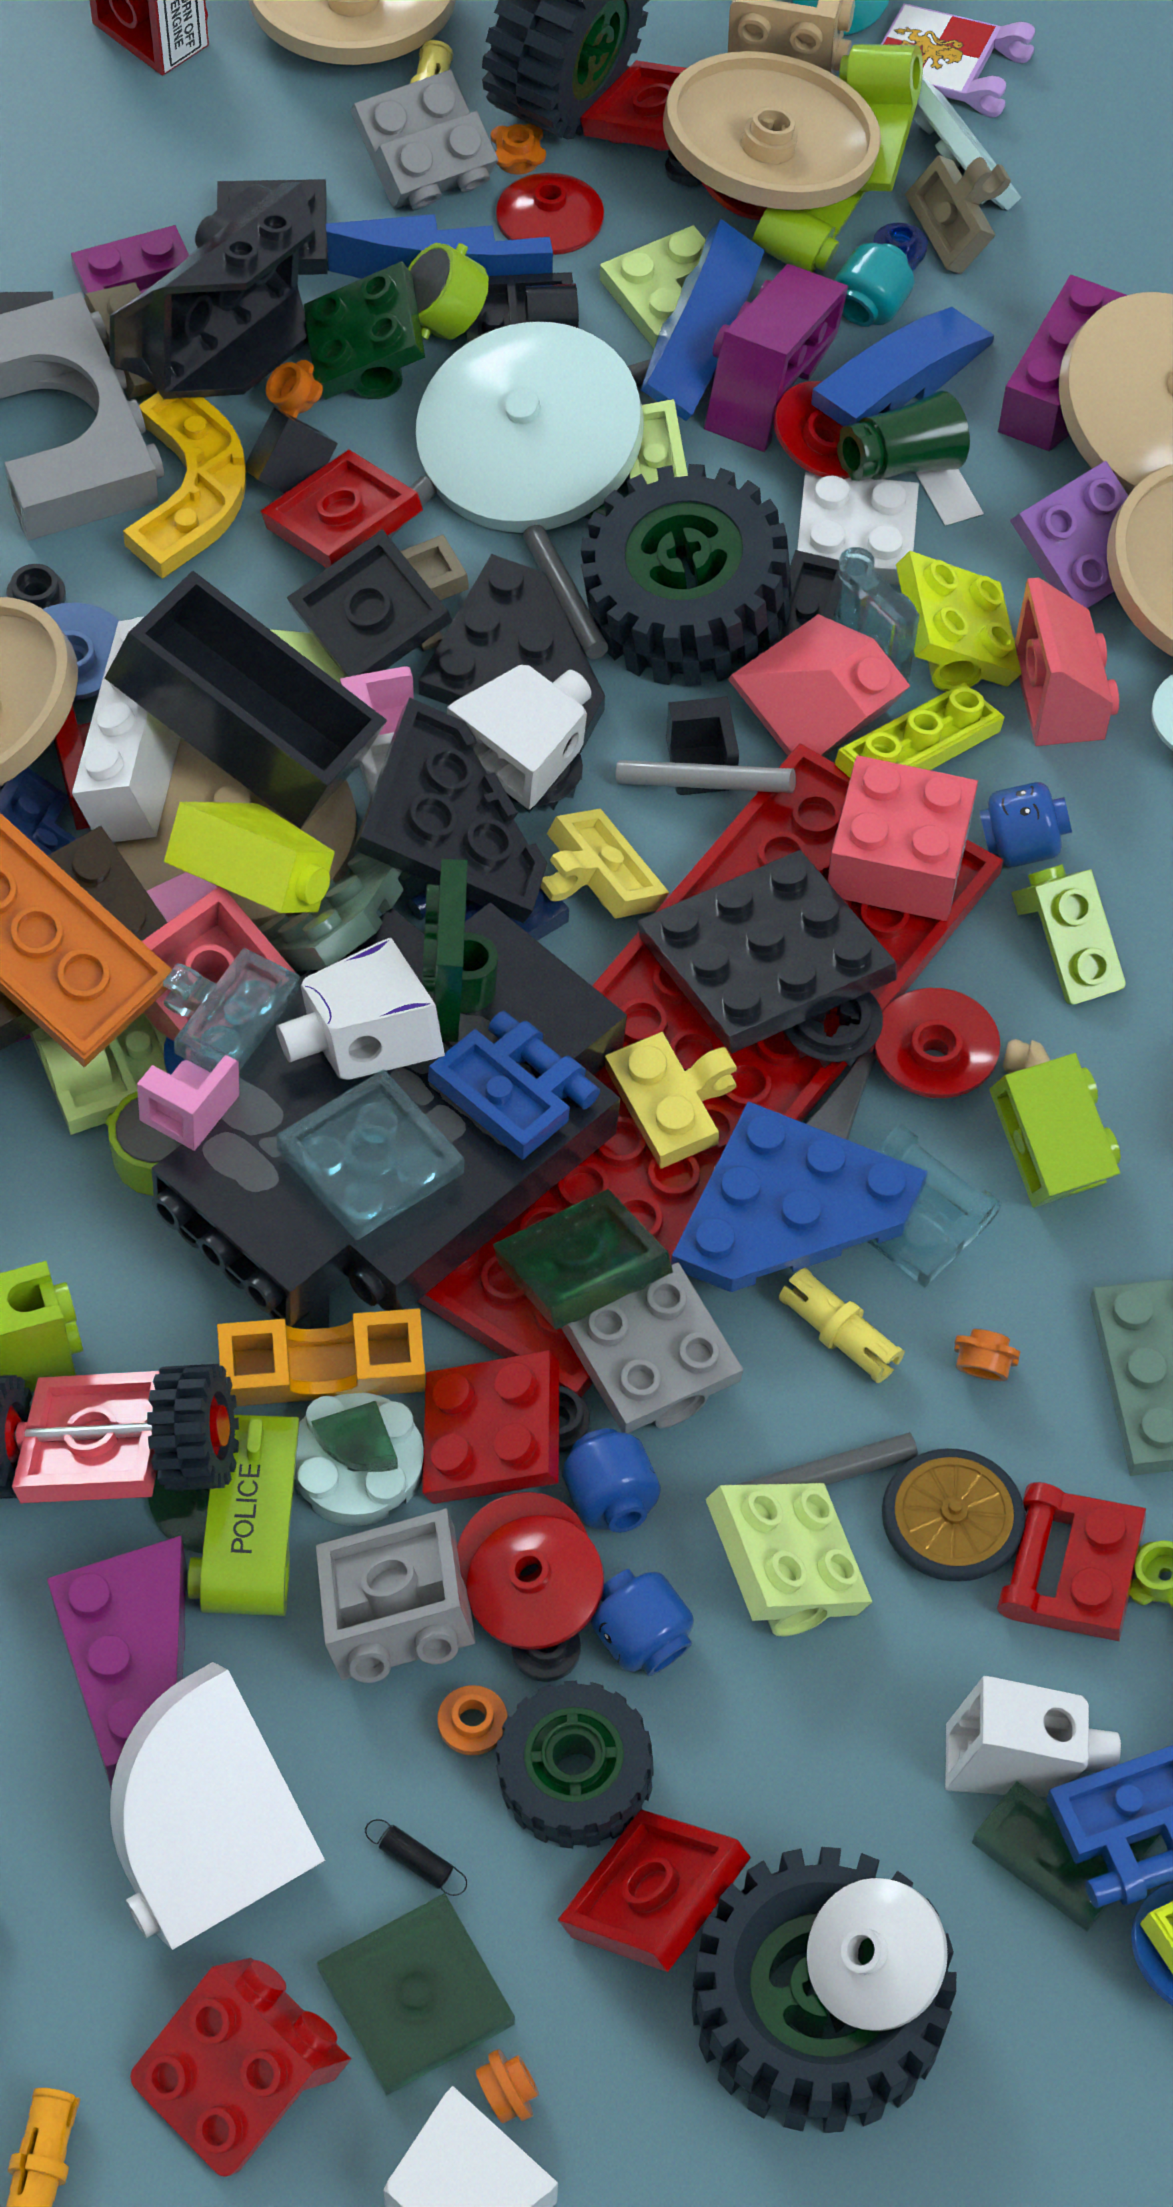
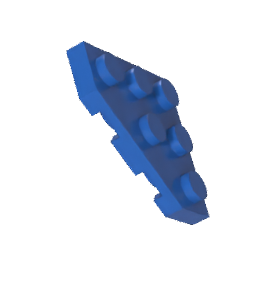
[671,1101,928,1292]

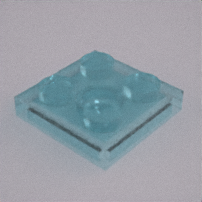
[277,1069,465,1241]

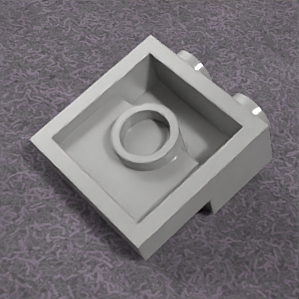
[350,69,498,210]
[316,1509,475,1683]

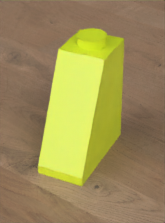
[164,802,335,913]

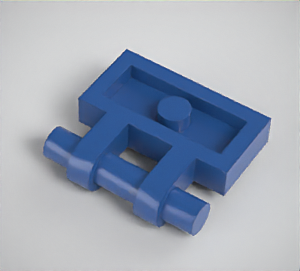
[428,1011,600,1160]
[1046,1745,1173,1908]

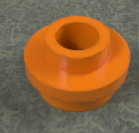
[437,1685,508,1755]
[475,2049,539,2124]

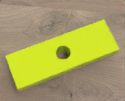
[834,682,1005,778]

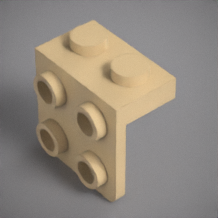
[728,0,855,76]

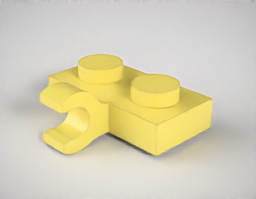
[540,808,669,919]
[605,1032,737,1169]

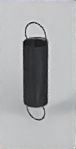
[365,1819,467,1896]

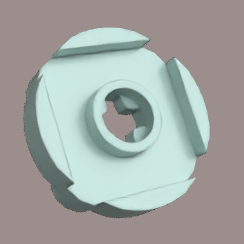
[294,1393,424,1526]

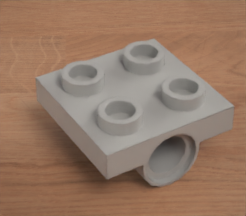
[560,1262,743,1433]

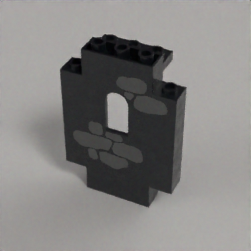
[152,903,627,1329]

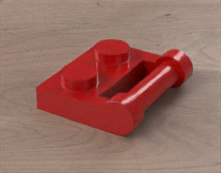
[997,1482,1146,1642]

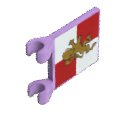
[881,3,1035,118]

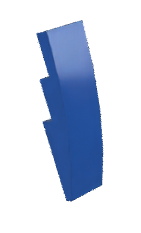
[325,214,553,279]
[641,219,765,421]
[811,307,994,427]

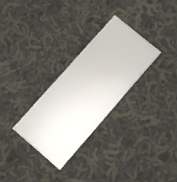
[915,469,984,526]

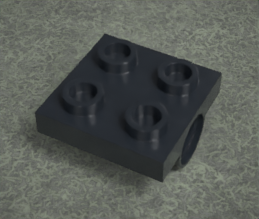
[466,272,579,343]

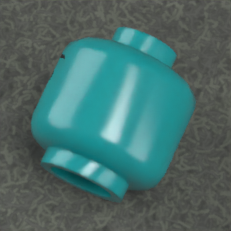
[834,243,915,327]

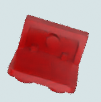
[130,1958,352,2177]

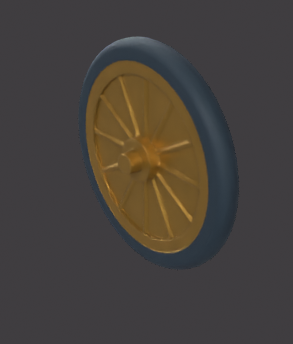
[882,1448,1025,1582]

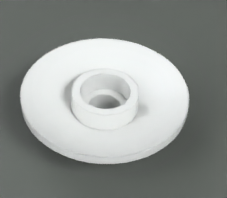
[807,1878,948,2031]

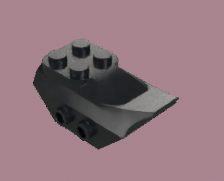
[110,182,315,399]

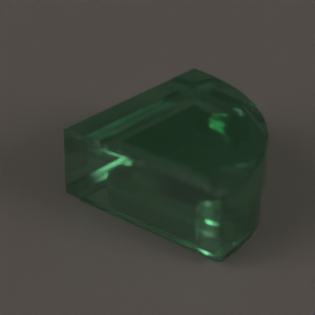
[311,1401,398,1472]

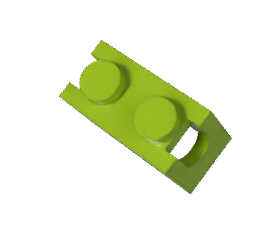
[989,1052,1121,1208]
[0,1261,83,1392]

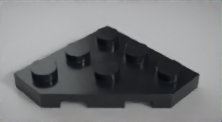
[418,554,605,753]
[353,697,548,924]

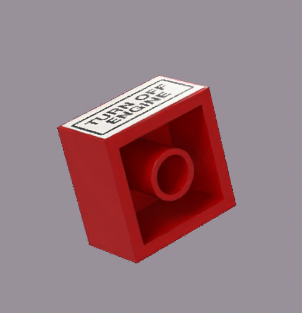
[90,0,209,76]

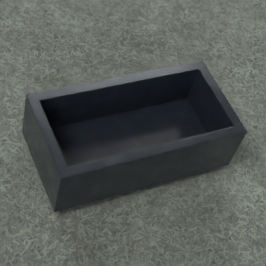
[104,571,387,829]

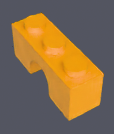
[217,1308,425,1406]

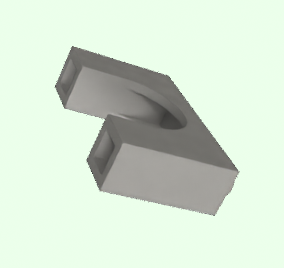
[0,292,164,541]

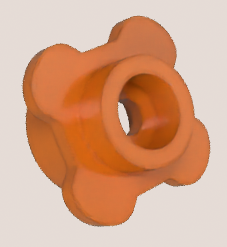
[490,124,546,175]
[266,360,323,418]
[954,1329,1020,1381]

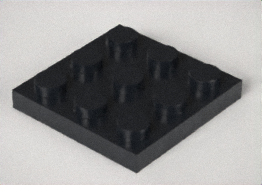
[638,850,897,1054]

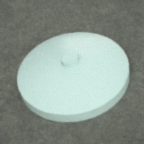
[416,322,644,533]

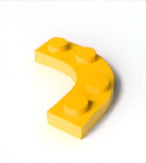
[123,392,246,579]

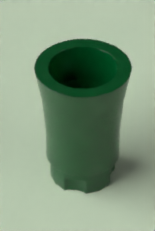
[837,391,970,481]

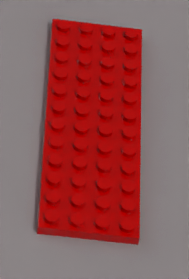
[417,743,1003,1397]

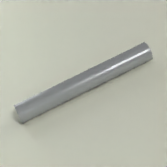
[616,760,796,793]

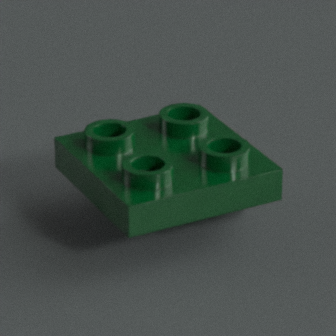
[304,261,426,400]
[422,859,498,1042]

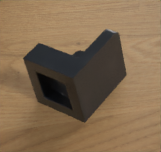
[245,407,338,493]
[666,696,739,795]

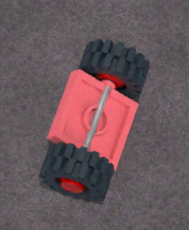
[0,1364,239,1503]

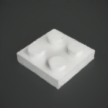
[797,472,919,585]

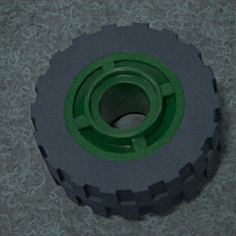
[496,1680,654,1849]

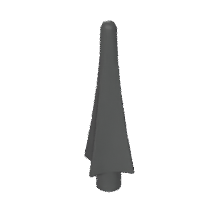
[806,1049,877,1140]

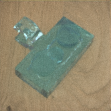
[163,948,300,1072]

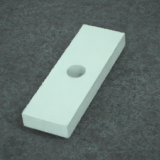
[913,77,1022,210]

